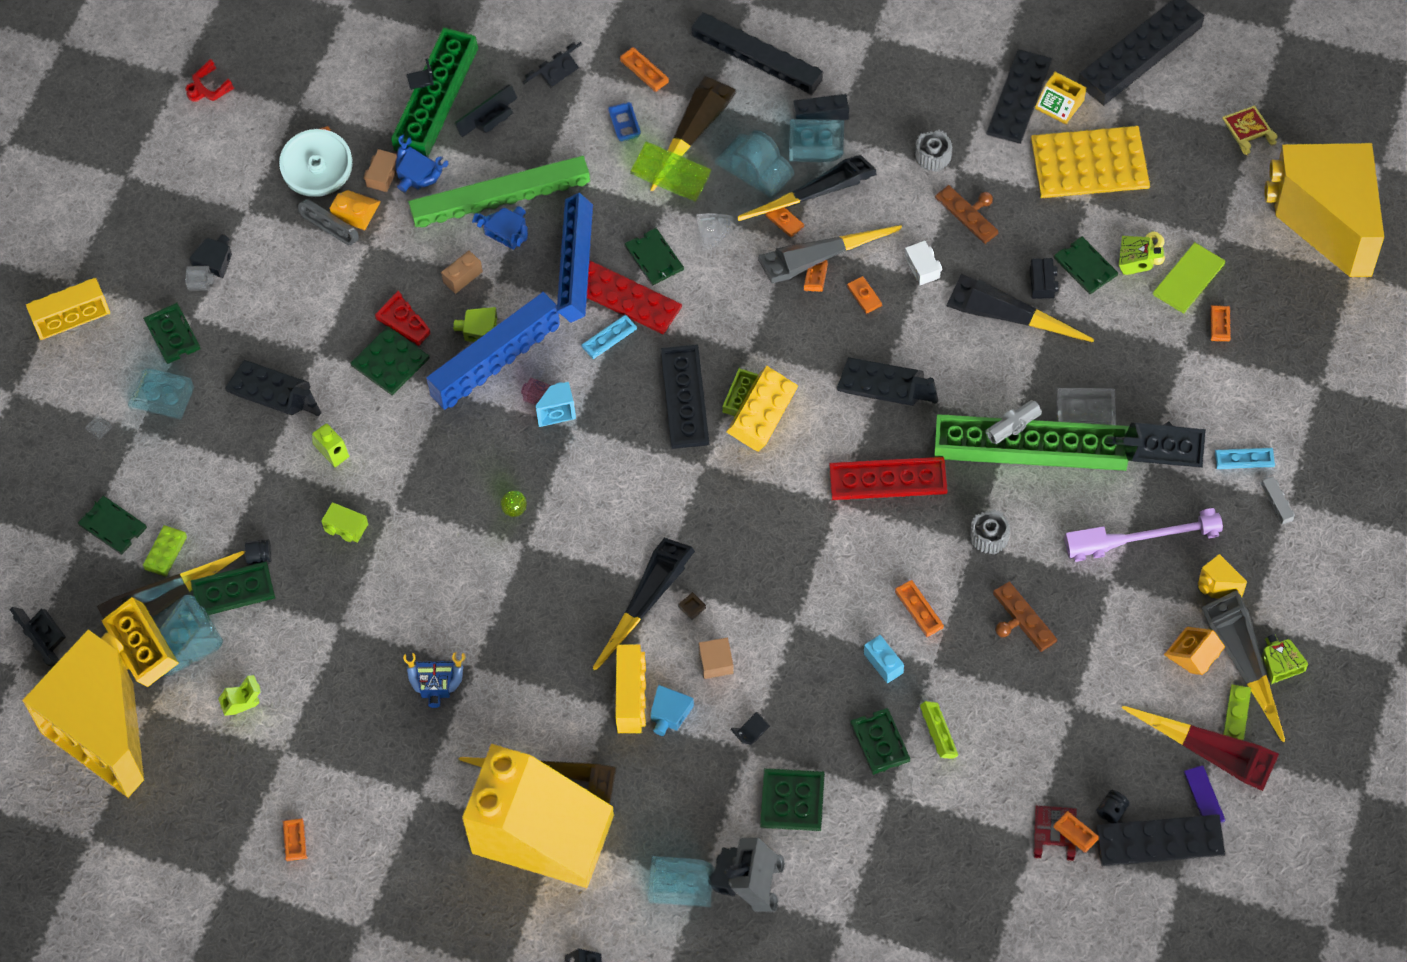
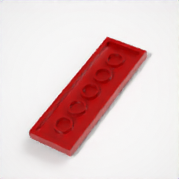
[587,260,682,335]
[829,457,948,500]

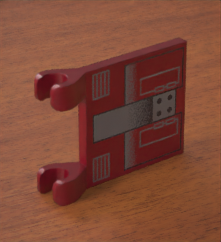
[1034,806,1077,861]

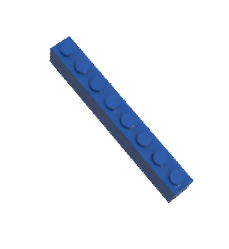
[557,193,593,323]

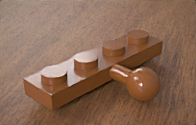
[935,185,998,244]
[993,581,1057,652]

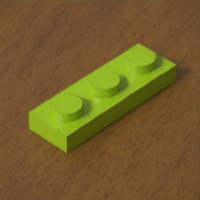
[1223,684,1251,740]
[920,701,958,759]

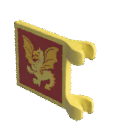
[1222,106,1277,155]

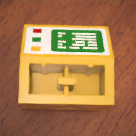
[1035,72,1086,125]

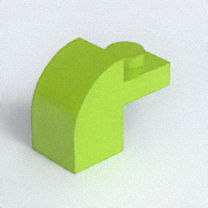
[218,675,261,716]

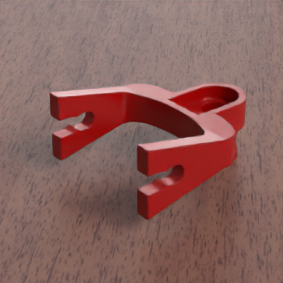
[186,59,234,102]

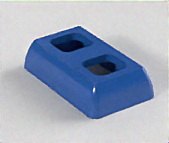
[608,102,641,142]

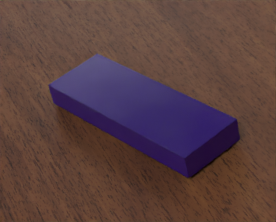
[1184,766,1225,823]

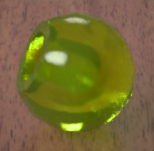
[500,491,527,517]

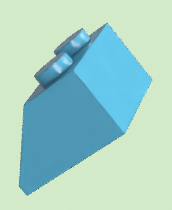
[536,382,576,427]

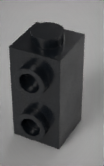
[710,847,738,897]

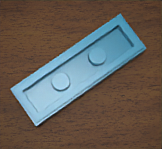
[581,314,637,359]
[1215,448,1275,469]

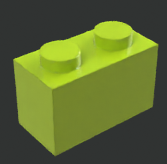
[322,502,368,543]

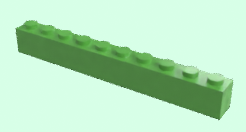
[408,156,590,227]

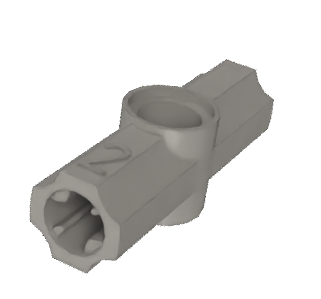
[986,400,1042,444]

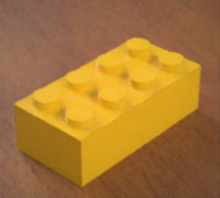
[26,278,110,340]
[726,366,798,452]
[101,597,179,687]
[616,644,646,733]

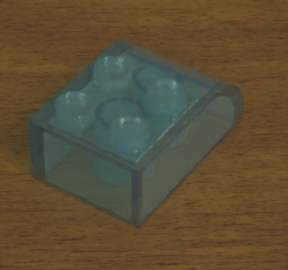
[789,119,844,162]
[128,369,195,420]
[648,856,714,907]

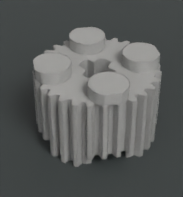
[915,130,952,172]
[970,509,1010,554]

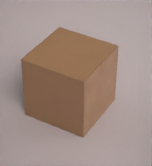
[699,638,734,679]

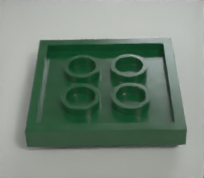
[350,326,430,396]
[760,768,825,831]

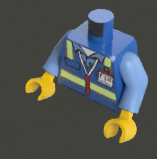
[404,652,466,708]

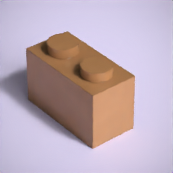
[364,149,397,192]
[441,250,483,294]

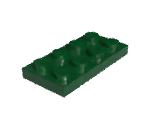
[191,562,275,618]

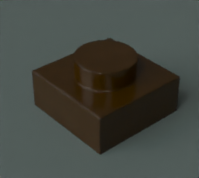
[678,592,706,620]

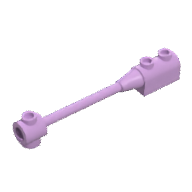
[1064,508,1223,562]

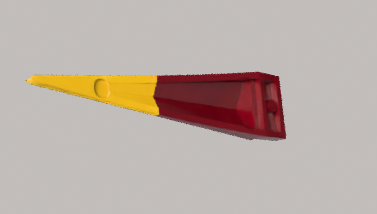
[1122,706,1279,791]

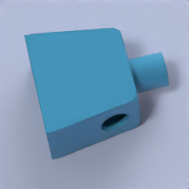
[651,685,694,736]

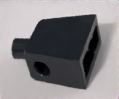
[189,234,232,278]

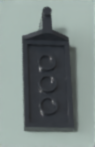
[837,357,939,406]
[225,360,321,416]
[1105,422,1206,468]

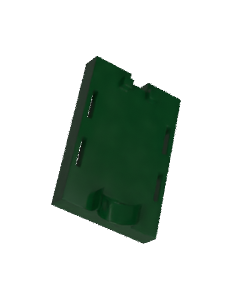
[625,228,684,286]
[1054,236,1118,295]
[144,303,201,364]
[78,495,147,555]
[851,708,910,775]

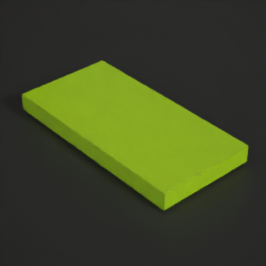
[1153,242,1226,314]

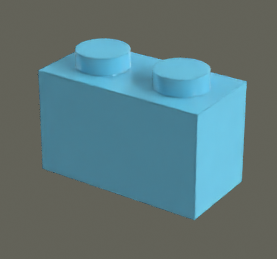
[864,635,904,684]

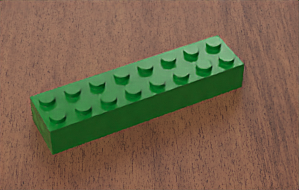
[391,28,478,157]

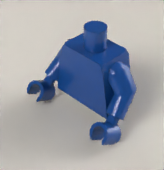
[395,135,449,193]
[472,206,528,250]

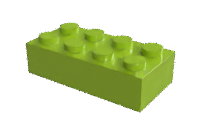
[722,368,758,416]
[143,525,187,577]

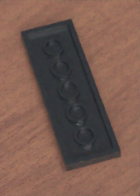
[987,49,1052,144]
[661,344,709,449]
[1096,814,1225,866]

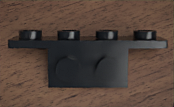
[522,41,582,88]
[455,84,517,137]
[10,607,66,666]

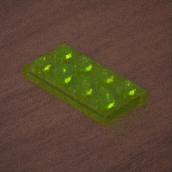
[630,141,711,201]

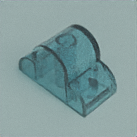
[715,130,794,199]
[159,595,223,676]

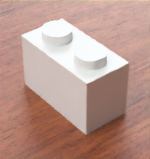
[905,241,942,285]

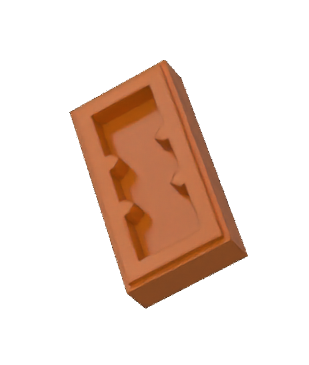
[765,207,804,237]
[804,260,828,292]
[847,276,882,314]
[1210,305,1230,342]
[1054,811,1099,853]
[283,818,307,861]

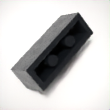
[793,94,849,126]

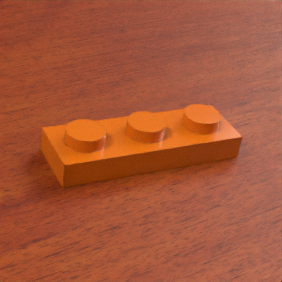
[620,47,669,92]
[895,580,944,637]

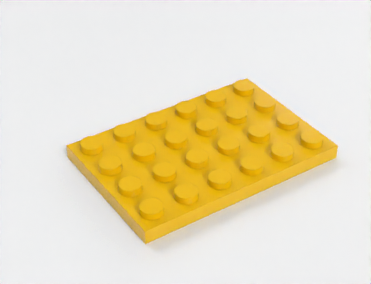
[1031,126,1150,198]

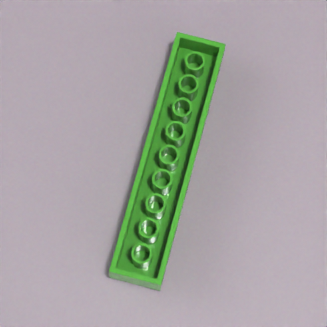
[934,415,1129,471]

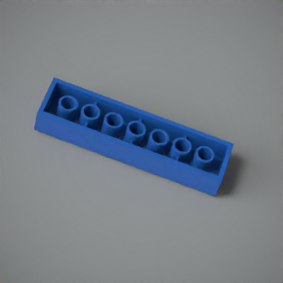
[426,292,560,410]

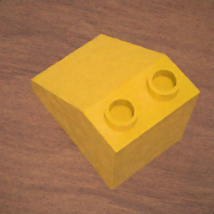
[1264,143,1384,277]
[22,630,144,798]
[462,744,614,888]

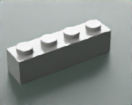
[1261,476,1295,525]

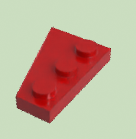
[375,291,431,346]

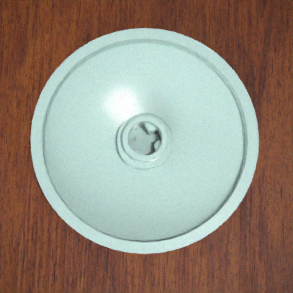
[280,129,352,197]

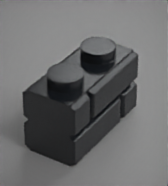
[1030,258,1059,299]

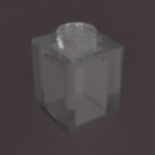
[185,266,214,291]

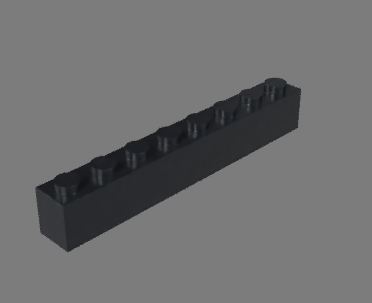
[691,12,823,95]

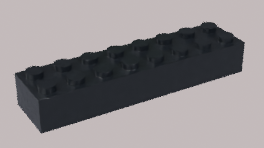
[1078,0,1205,106]

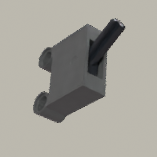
[725,837,785,912]

